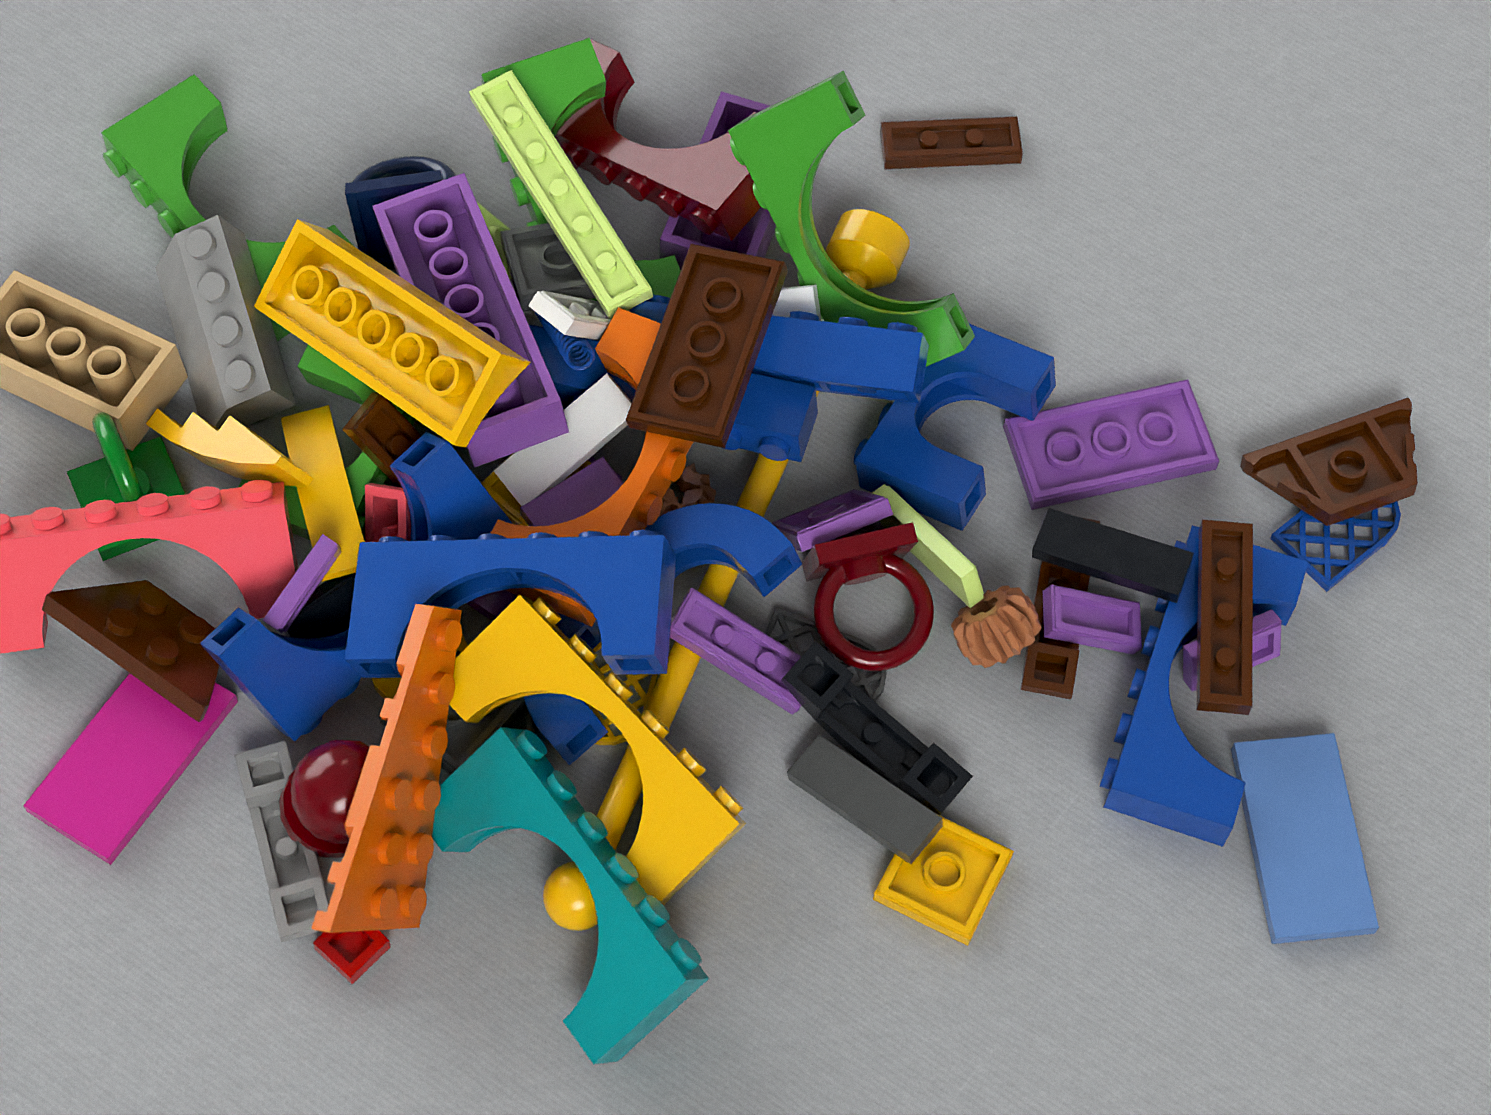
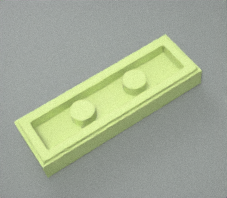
[872,484,984,608]

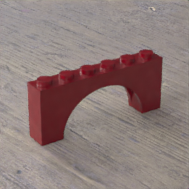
[555,39,761,241]

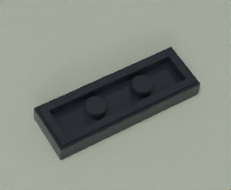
[1032,508,1194,603]

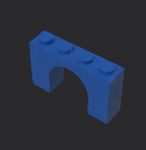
[854,324,1056,531]

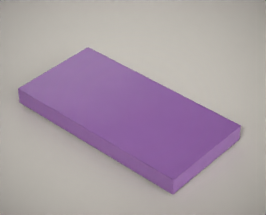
[1003,379,1219,510]

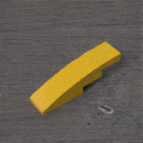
[146,408,314,487]

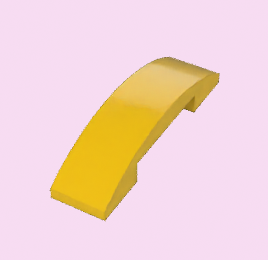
[281,405,365,582]

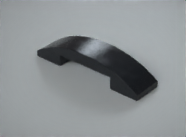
[781,641,973,815]

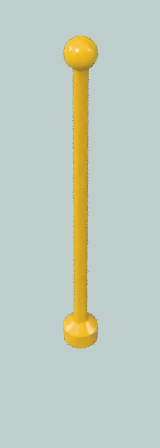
[543,209,910,931]

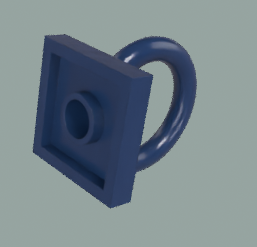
[345,156,456,270]

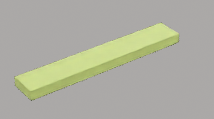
[469,70,653,320]

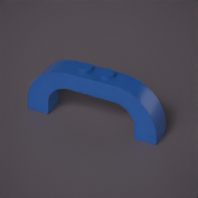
[524,503,803,765]

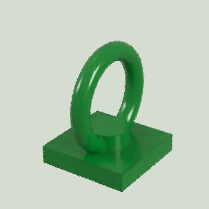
[67,412,185,561]

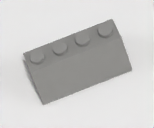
[155,215,296,429]

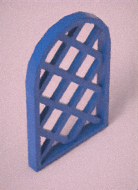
[1270,501,1401,592]

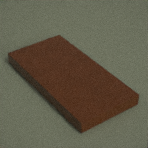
[626,244,788,448]

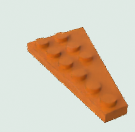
[311,604,462,933]

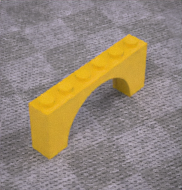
[449,595,746,905]

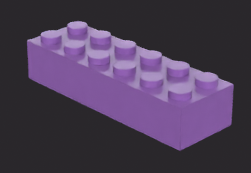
[372,173,569,468]

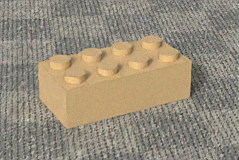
[0,270,188,451]

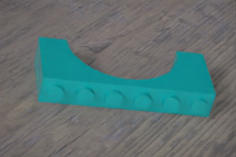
[432,727,709,1065]

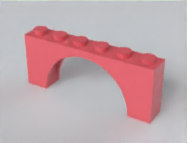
[0,480,298,654]

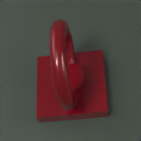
[802,522,934,671]

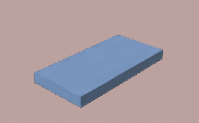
[1231,733,1379,944]

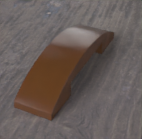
[1020,517,1100,700]

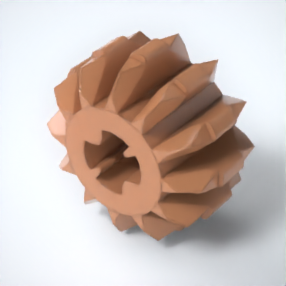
[951,585,1042,668]

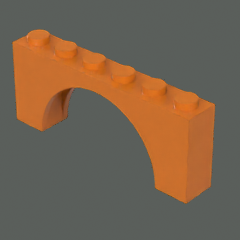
[490,307,693,627]

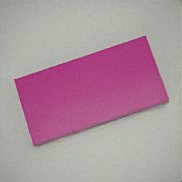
[23,673,238,865]

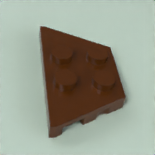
[1240,397,1418,526]
[42,580,219,722]

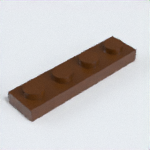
[1196,519,1253,715]

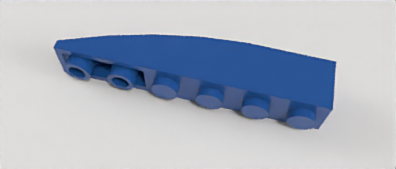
[629,295,929,404]

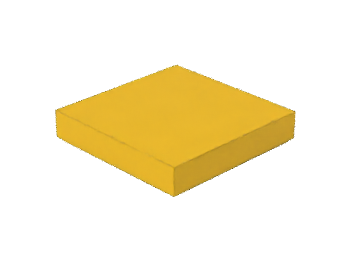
[873,813,1014,946]

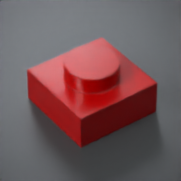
[312,930,391,985]

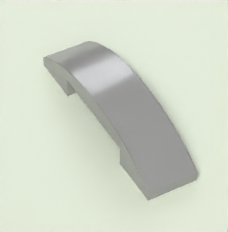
[234,740,329,942]

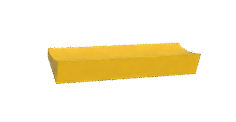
[253,219,531,448]

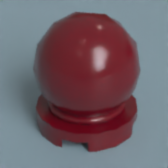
[279,740,370,858]

